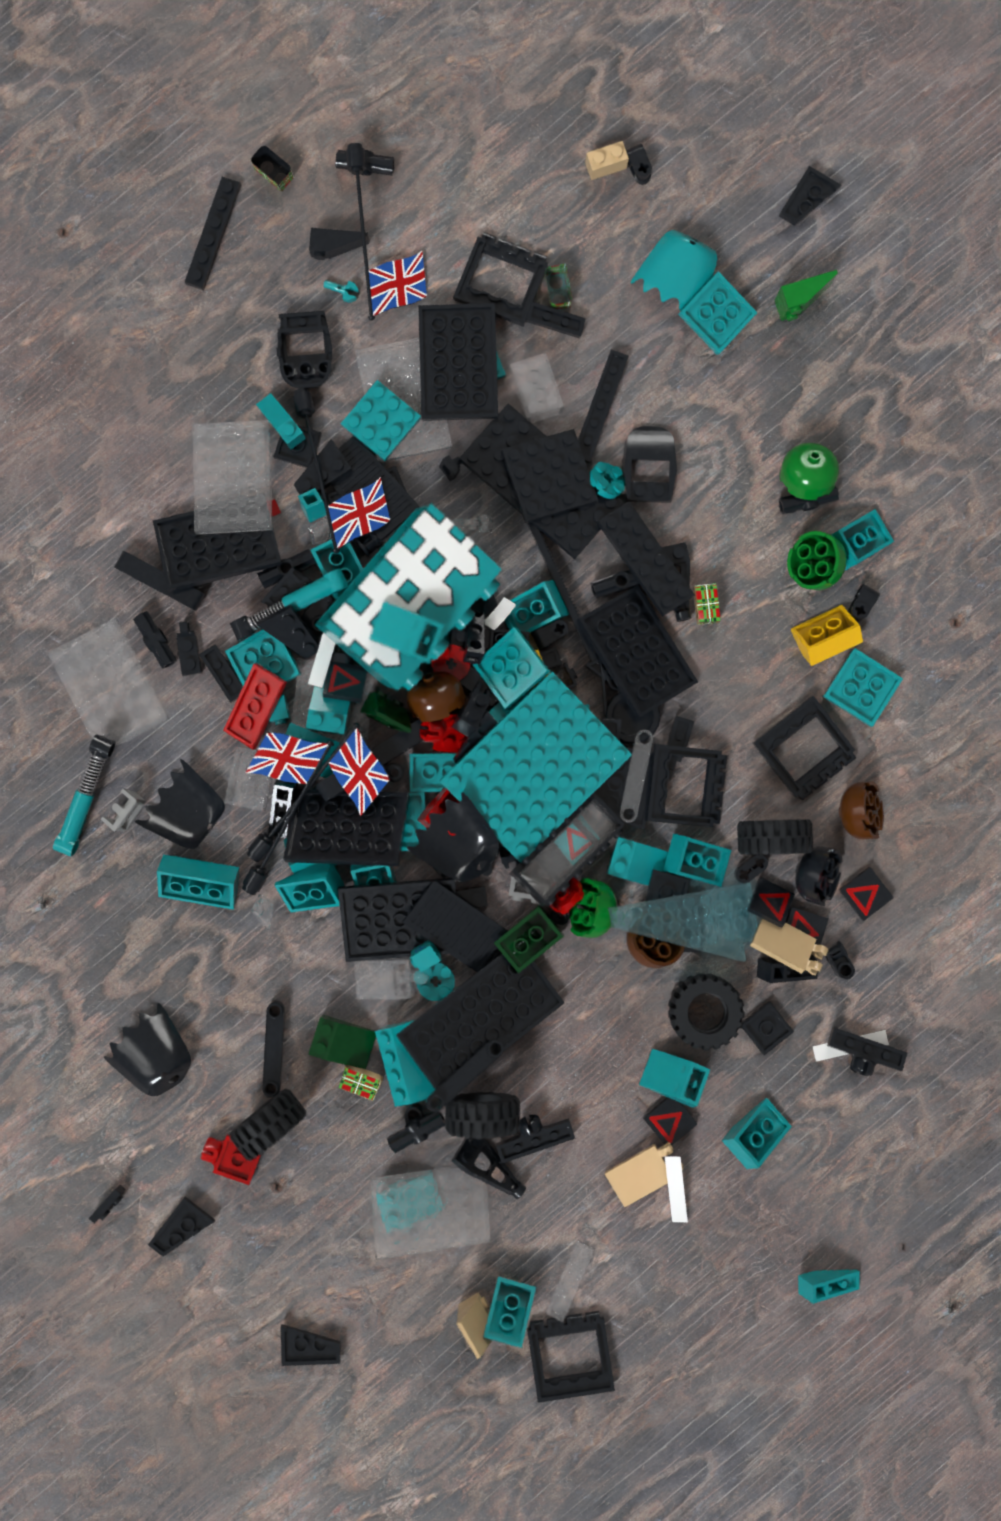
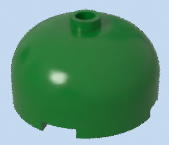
[779,443,839,500]
[787,531,847,590]
[569,878,617,938]

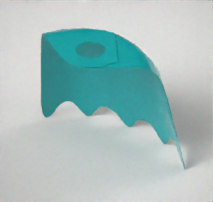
[631,230,717,311]

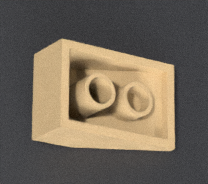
[457,1292,492,1359]

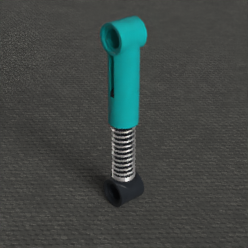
[230,568,349,641]
[53,734,116,857]

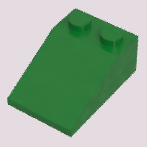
[774,270,838,321]

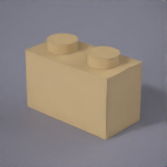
[585,141,629,180]

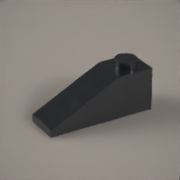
[309,228,369,260]
[268,779,298,838]
[757,957,819,983]

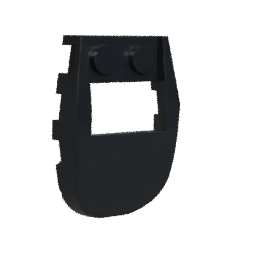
[276,311,332,389]
[621,426,677,503]
[261,567,334,643]

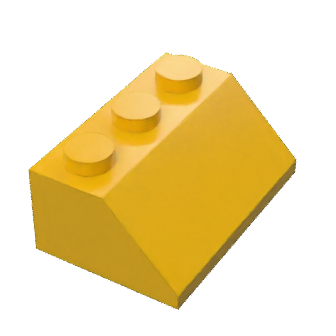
[791,605,863,666]

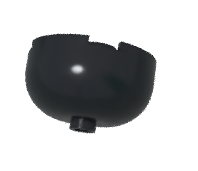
[795,846,842,906]

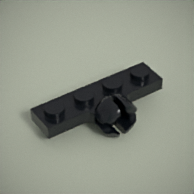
[827,1027,907,1076]
[496,1114,575,1164]

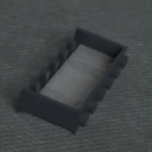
[509,793,625,907]

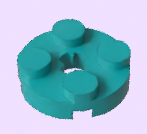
[589,462,625,499]
[416,962,455,1001]

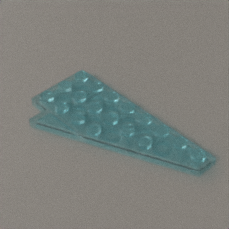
[608,883,758,962]

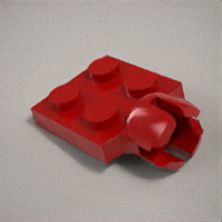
[420,713,467,753]
[201,1134,261,1185]

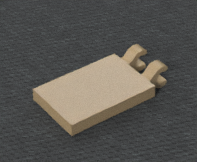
[750,918,828,975]
[605,1142,683,1207]

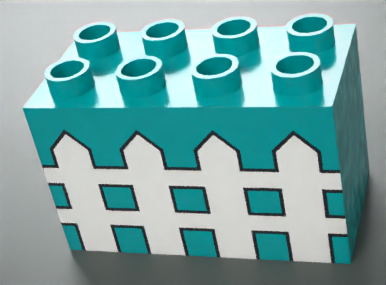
[315,504,502,690]

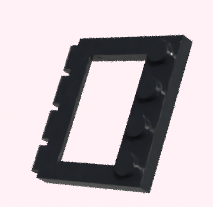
[453,232,548,327]
[752,696,856,801]
[645,744,728,827]
[527,1311,615,1403]

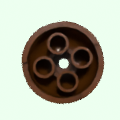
[406,671,466,722]
[839,781,884,840]
[626,908,686,968]

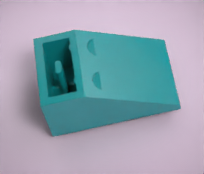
[369,601,444,663]
[639,1048,711,1108]

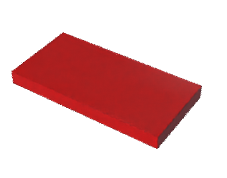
[223,663,287,750]

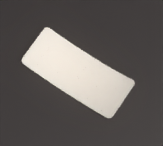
[484,597,516,630]

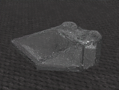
[354,957,429,1000]

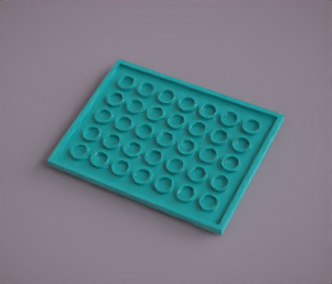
[439,671,632,862]

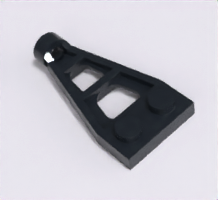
[662,542,692,622]
[451,1138,526,1199]

